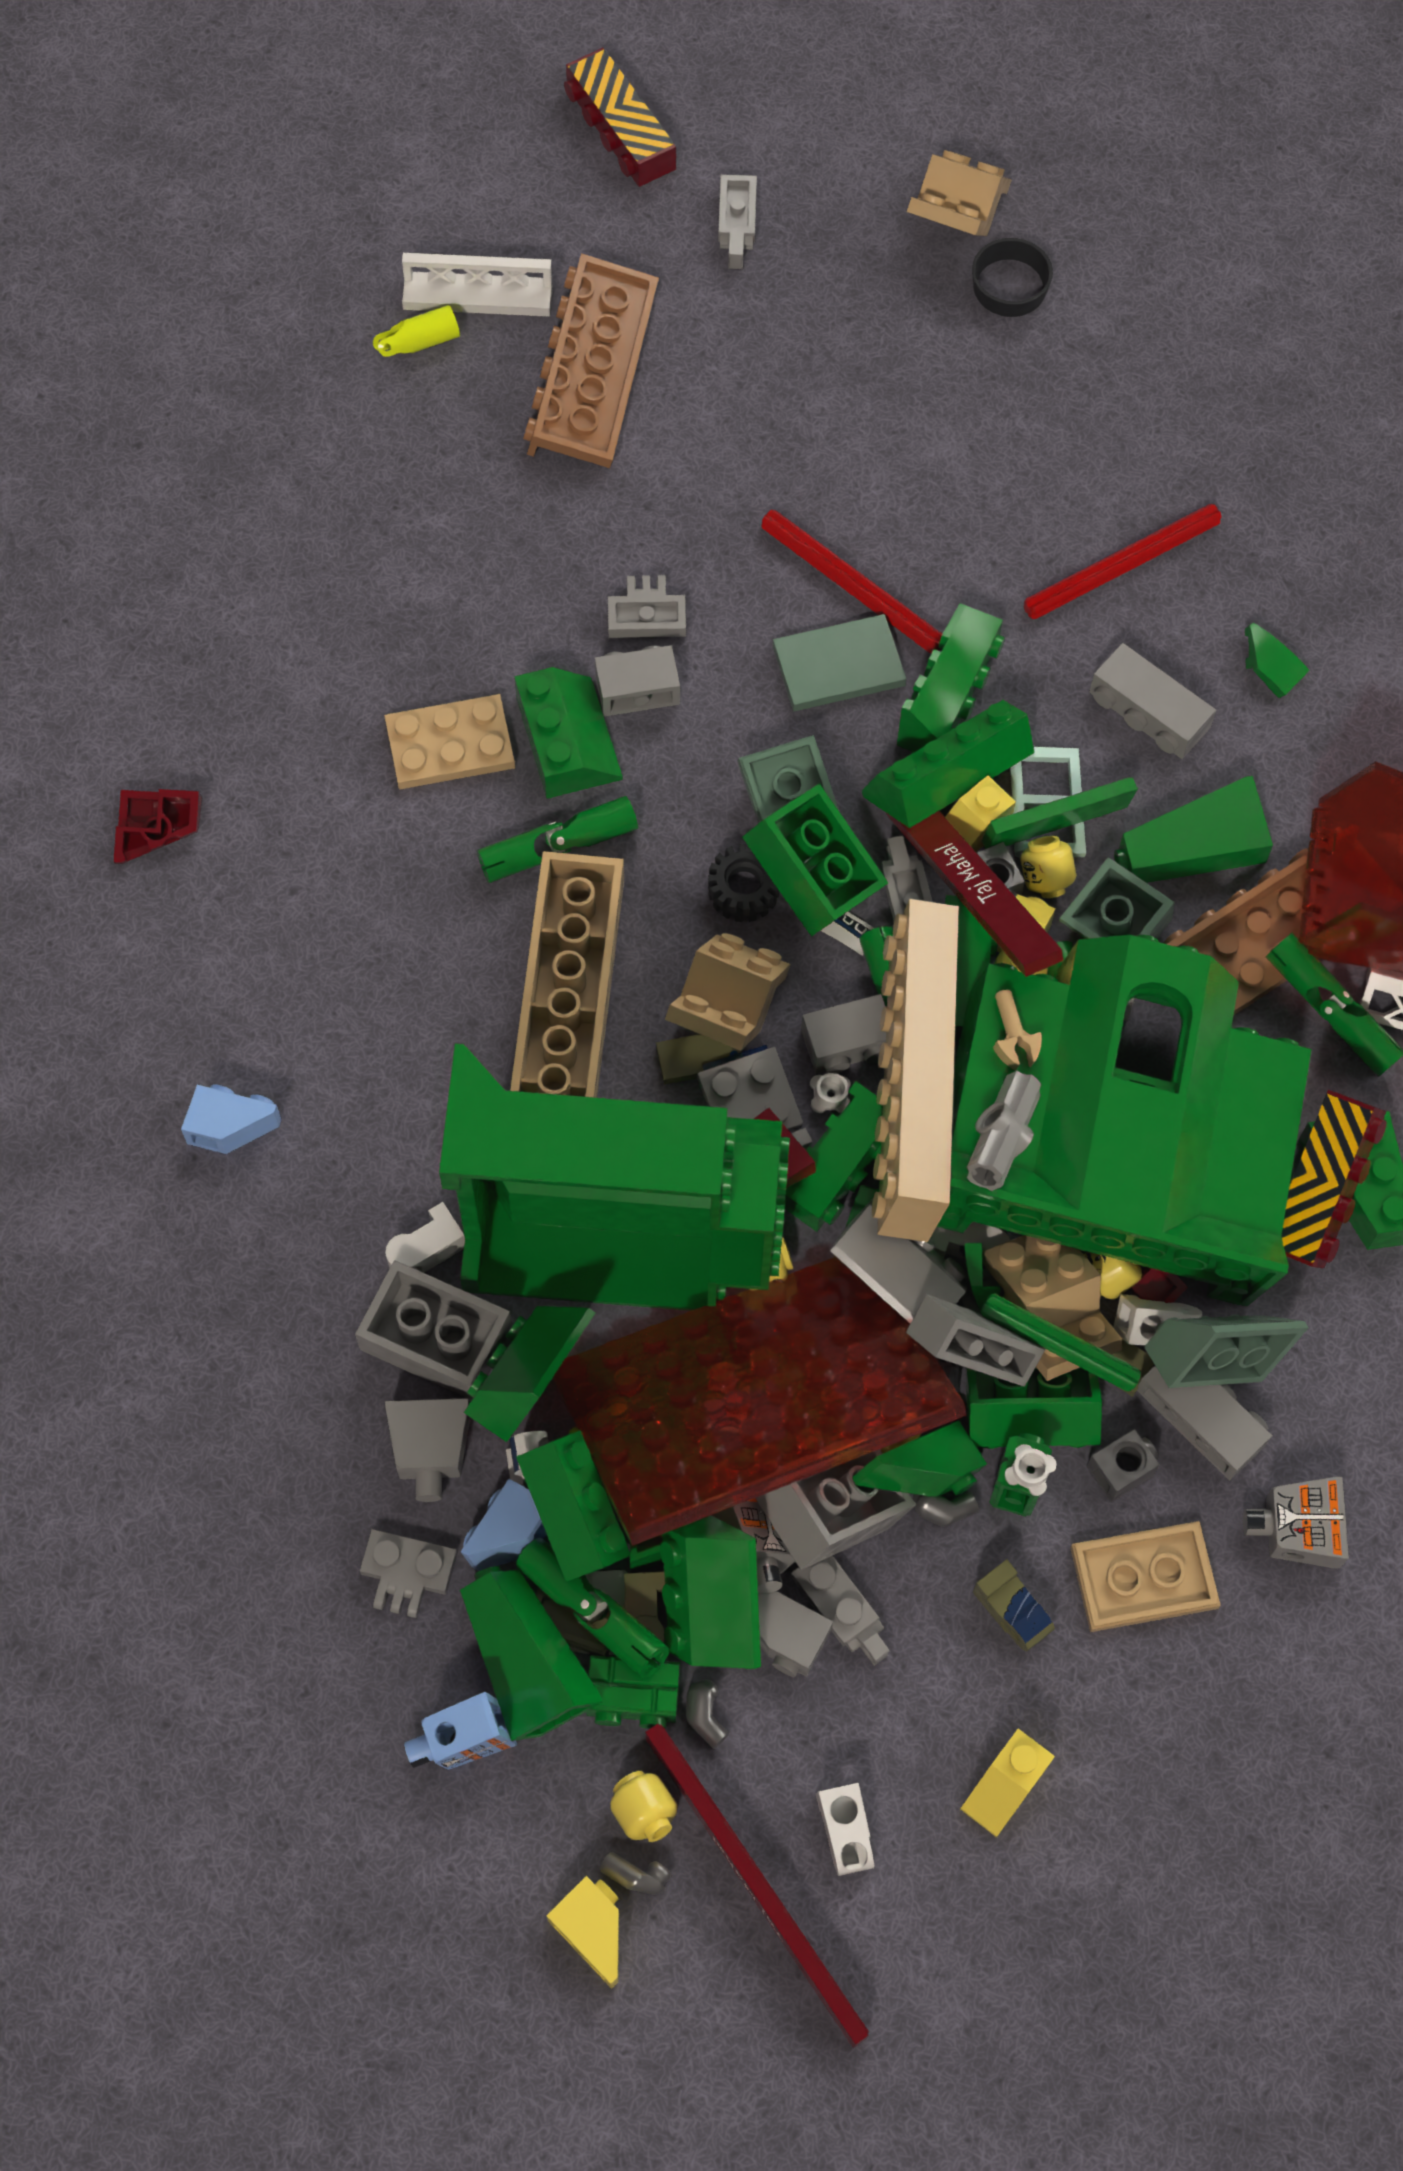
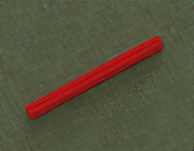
[1023,504,1222,619]
[761,509,942,654]

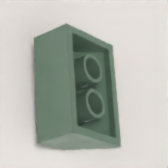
[1144,1314,1309,1388]

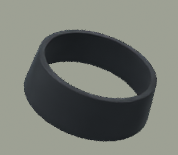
[972,238,1053,317]

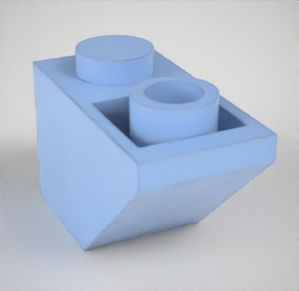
[181,1084,281,1154]
[461,1479,548,1571]

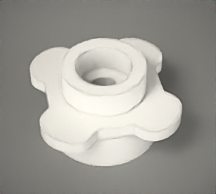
[810,1073,851,1113]
[1005,1444,1057,1496]

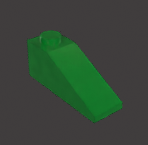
[852,1421,987,1497]

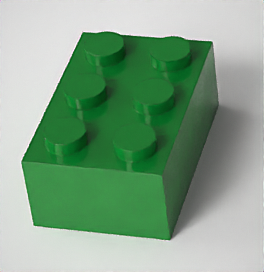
[742,783,888,937]

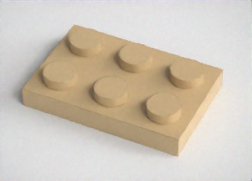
[384,694,515,790]

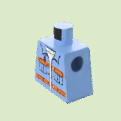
[404,1692,517,1769]

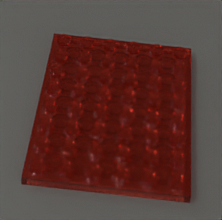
[552,1256,966,1546]

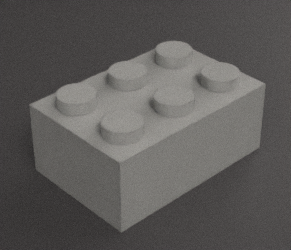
[355,1260,512,1400]
[754,1433,916,1570]

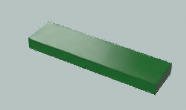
[981,777,1138,849]

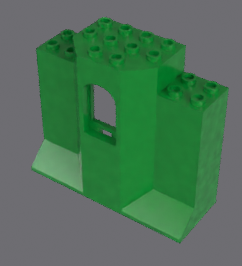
[937,935,1312,1307]
[439,1043,790,1313]

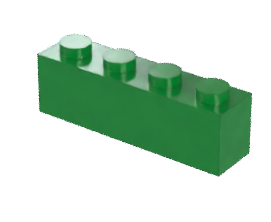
[897,603,1005,752]
[862,700,1035,828]

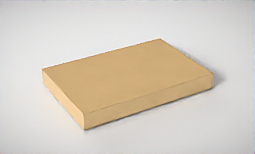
[1070,1521,1221,1632]

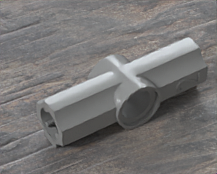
[967,1071,1041,1191]

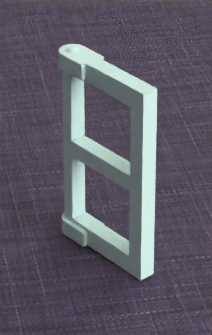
[1010,745,1086,857]

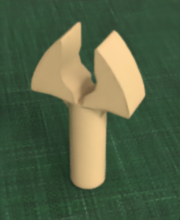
[993,990,1042,1070]

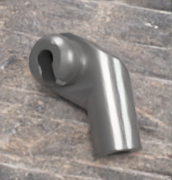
[912,1492,979,1527]
[686,1679,729,1749]
[600,1852,671,1895]

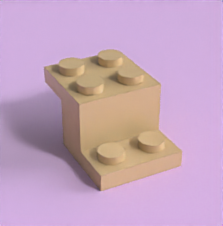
[907,150,1012,236]
[665,933,791,1051]
[982,1235,1122,1381]

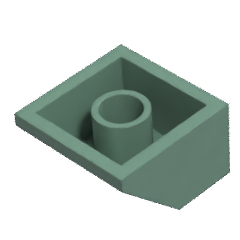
[1059,857,1175,939]

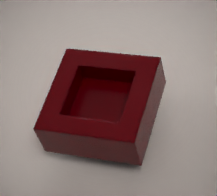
[1129,1266,1188,1303]

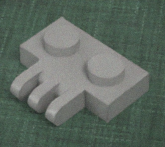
[608,575,686,638]
[360,1529,457,1618]

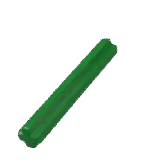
[981,1294,1141,1391]

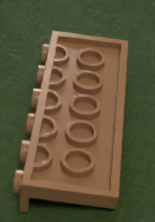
[523,253,659,468]
[1163,824,1403,1016]

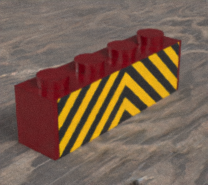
[564,48,676,187]
[1281,1090,1387,1268]

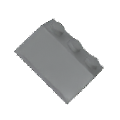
[830,1197,969,1324]

